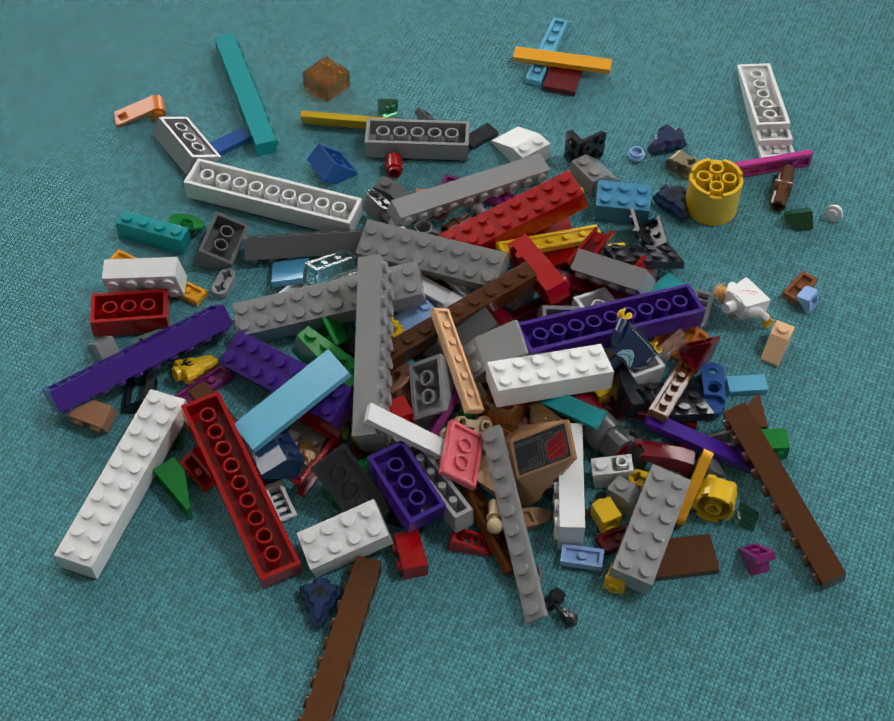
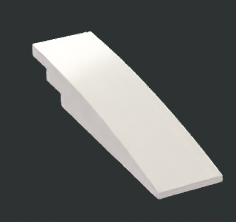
[737,63,794,158]

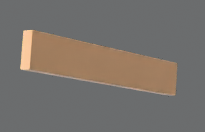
[430,308,484,414]

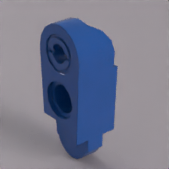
[699,362,726,418]

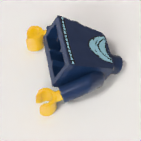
[609,308,662,370]

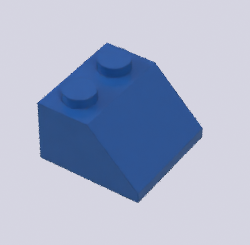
[307,143,358,184]

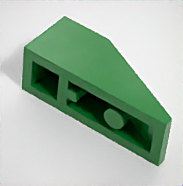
[153,457,193,521]

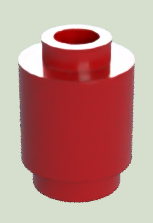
[384,153,403,178]

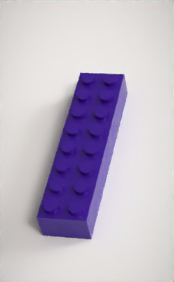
[218,330,354,431]

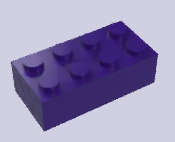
[366,441,446,534]

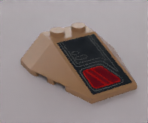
[505,419,577,508]

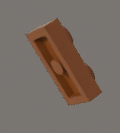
[782,270,818,306]

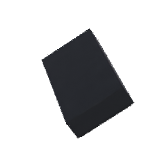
[469,122,498,151]

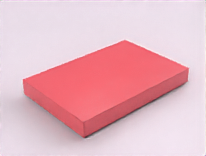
[438,419,483,491]

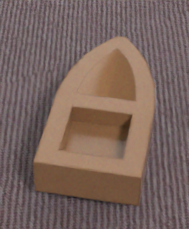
[522,507,553,530]

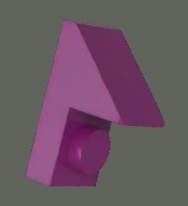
[738,543,776,576]

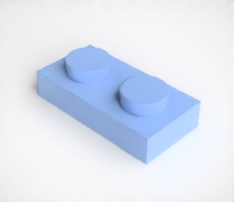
[560,543,604,572]

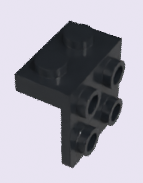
[564,129,606,164]
[629,208,670,247]

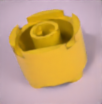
[692,474,738,522]

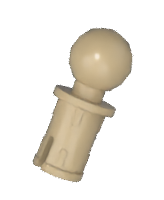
[486,499,503,534]

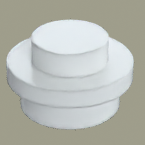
[825,205,843,222]

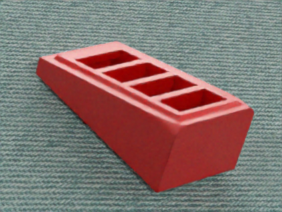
[447,528,491,556]

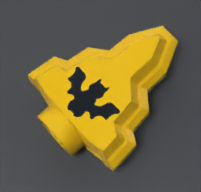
[171,355,218,384]

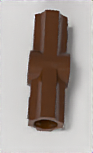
[769,164,795,212]

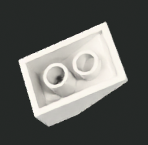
[491,127,550,162]

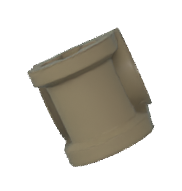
[665,150,699,180]

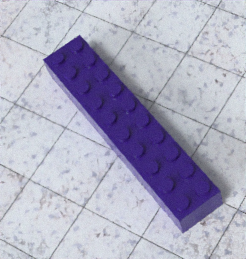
[519,283,706,356]
[42,305,233,414]

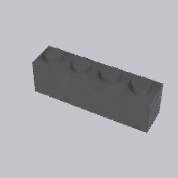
[423,307,500,358]

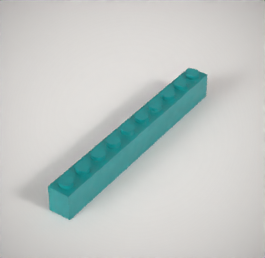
[214,33,279,157]

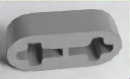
[212,268,236,300]

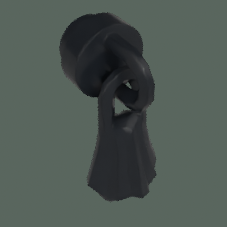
[545,587,578,627]

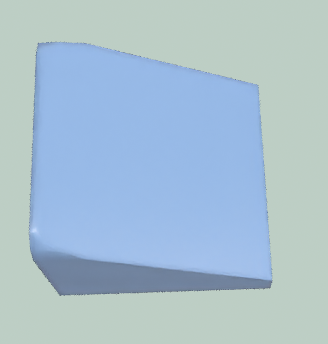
[797,286,818,314]

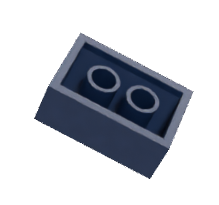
[241,429,305,480]

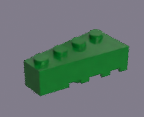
[292,326,355,390]

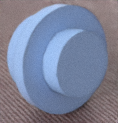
[627,146,645,162]

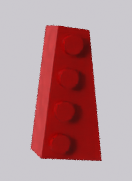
[507,234,570,305]

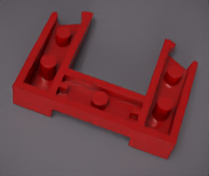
[566,226,653,300]

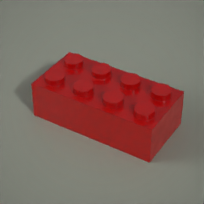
[90,289,170,337]

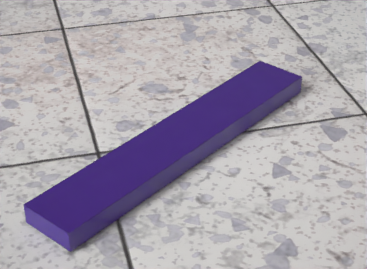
[644,414,751,475]

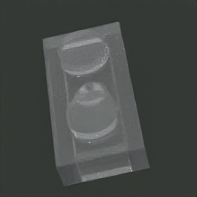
[657,328,686,362]

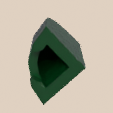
[784,207,813,230]

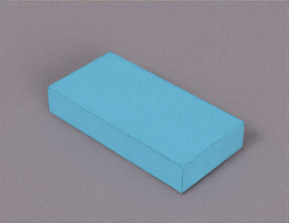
[725,374,768,396]

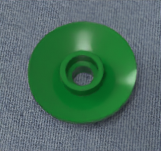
[169,214,205,233]

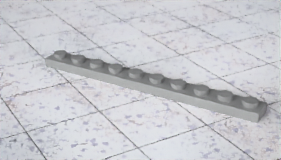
[481,425,548,624]

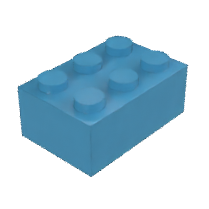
[594,180,652,224]

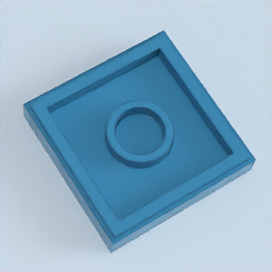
[271,258,310,287]

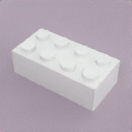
[102,257,187,297]
[297,499,394,578]

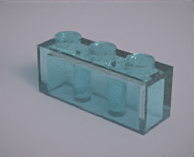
[302,249,357,286]

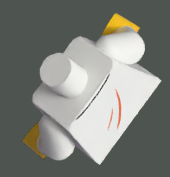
[722,277,775,328]

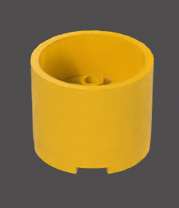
[686,158,743,226]

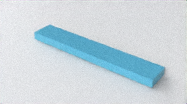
[525,18,568,87]

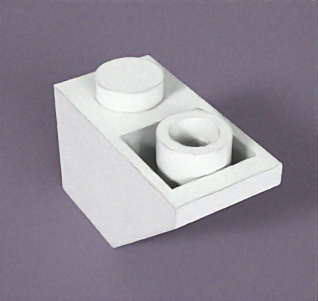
[591,454,634,489]

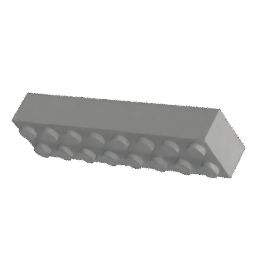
[356,219,510,289]

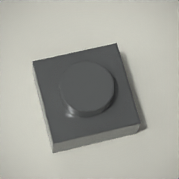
[414,107,436,120]

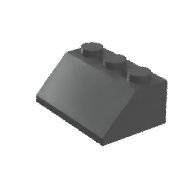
[194,211,249,270]

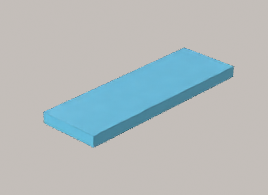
[235,349,351,453]

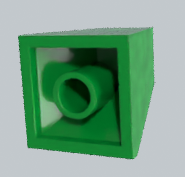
[321,317,351,353]

